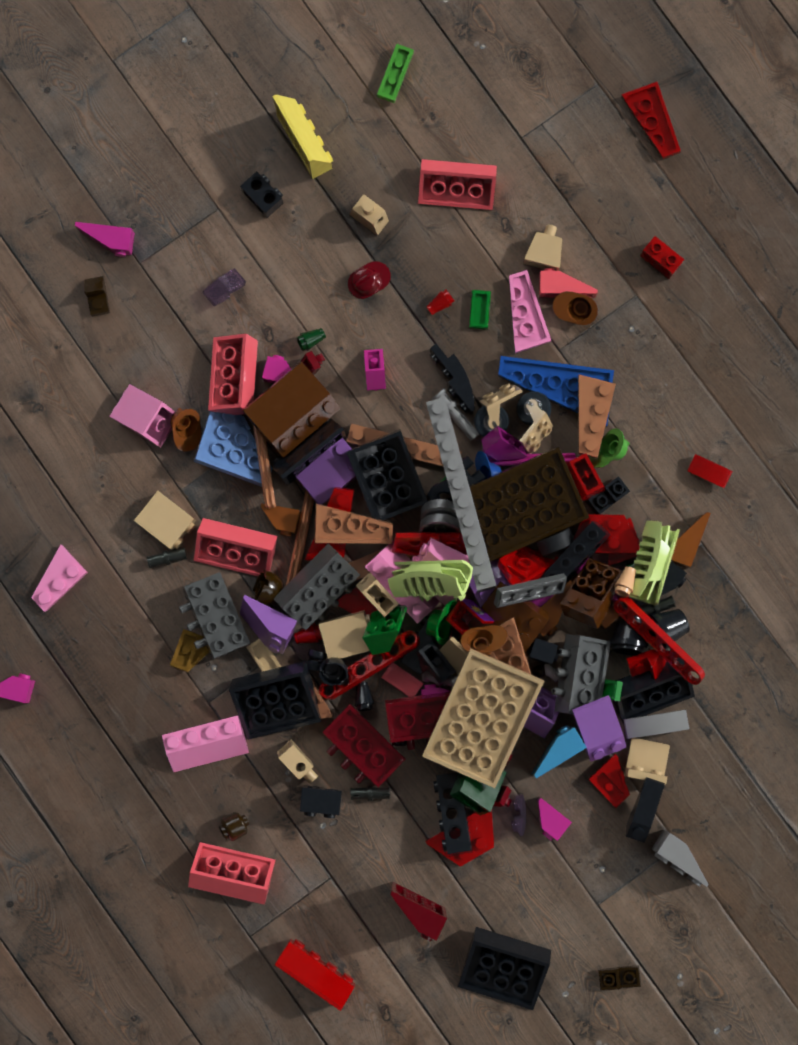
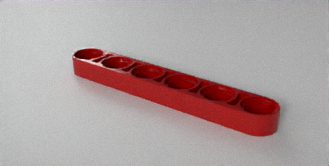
[614,596,705,685]
[319,630,420,700]

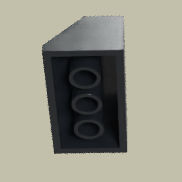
[613,657,695,724]

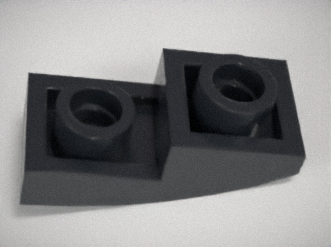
[586,476,630,514]

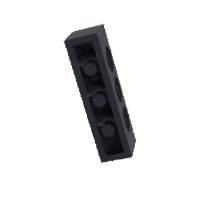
[540,521,611,583]
[433,772,472,856]

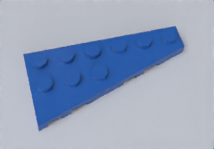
[498,356,614,427]

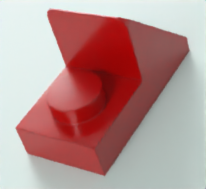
[626,649,667,680]

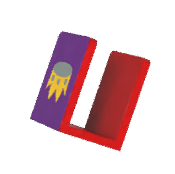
[445,599,494,635]

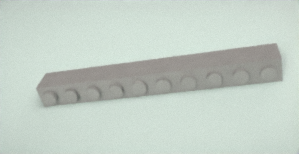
[426,397,497,593]

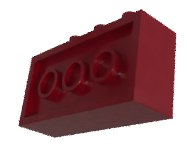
[385,691,451,750]
[322,704,406,788]

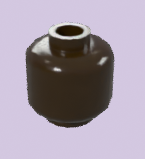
[219,812,249,841]

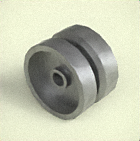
[419,499,461,533]

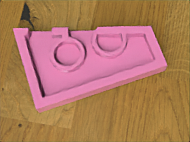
[31,545,88,612]

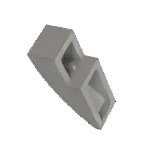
[623,710,689,739]

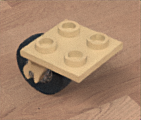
[474,383,522,437]
[517,392,553,454]

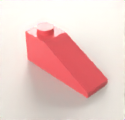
[539,268,598,298]

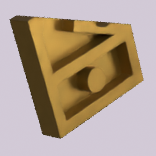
[170,629,209,673]

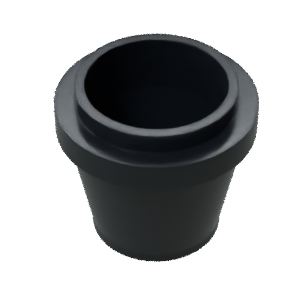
[648,609,690,649]
[609,616,648,655]

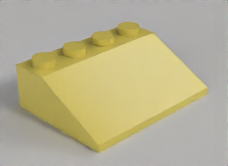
[272,95,333,179]

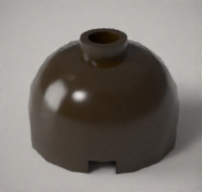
[251,569,283,608]

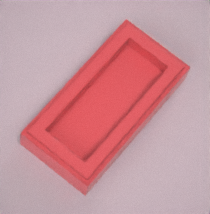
[381,663,424,697]

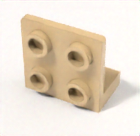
[624,738,670,784]

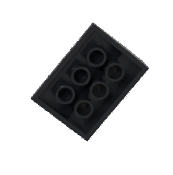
[272,418,346,486]
[346,429,428,521]
[229,661,321,740]
[458,927,551,1010]

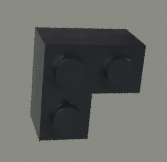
[300,785,342,818]

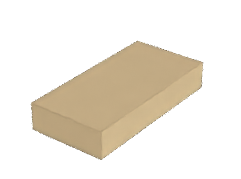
[246,639,282,672]

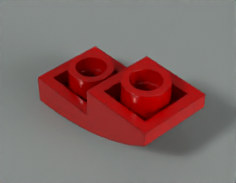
[687,454,733,488]

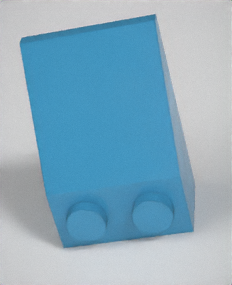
[531,725,587,778]

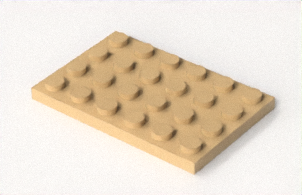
[422,648,544,788]

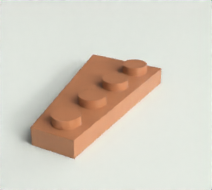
[578,375,616,458]
[314,503,393,544]
[490,617,531,674]

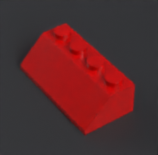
[275,939,355,1011]

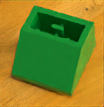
[362,605,407,655]

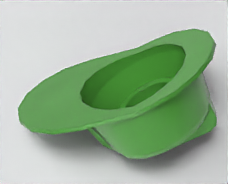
[589,428,630,468]

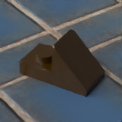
[84,276,110,317]

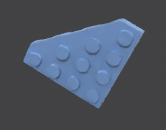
[194,411,272,487]

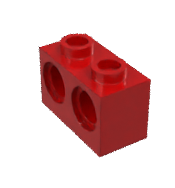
[640,236,685,279]

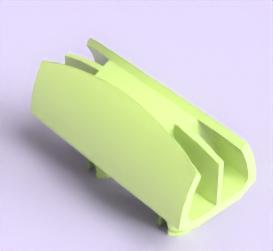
[629,521,680,606]
[388,560,473,602]

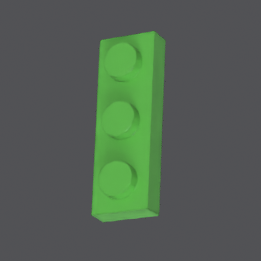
[377,44,414,103]

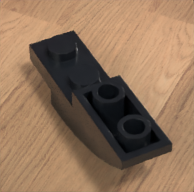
[429,344,475,415]

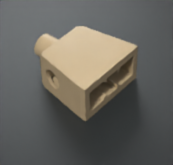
[349,195,389,236]
[523,225,562,271]
[356,573,399,617]
[277,739,318,784]

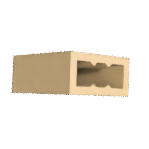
[134,491,196,550]
[319,610,370,659]

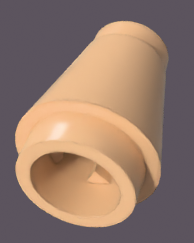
[614,566,636,597]

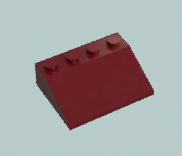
[390,882,447,941]

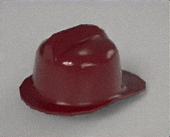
[348,261,391,299]

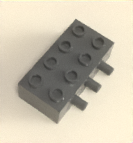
[274,543,360,630]
[179,572,250,661]
[552,634,610,714]

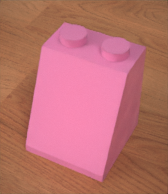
[110,384,175,448]
[411,538,470,605]

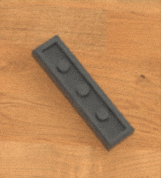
[494,573,567,608]

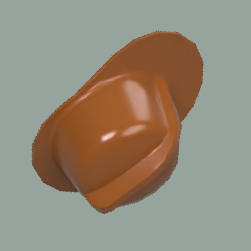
[553,291,598,325]
[170,408,201,452]
[461,625,508,656]

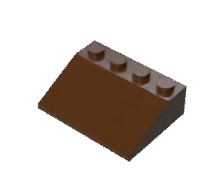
[242,361,341,458]
[457,581,549,656]

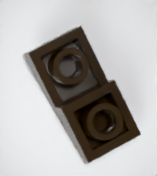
[598,965,641,990]

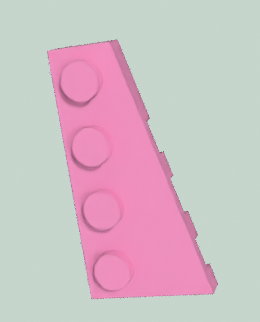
[509,270,551,354]

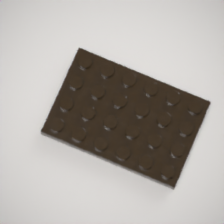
[469,447,589,562]

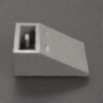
[651,830,709,887]

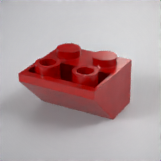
[567,453,605,501]

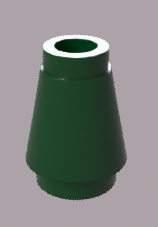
[296,328,326,351]

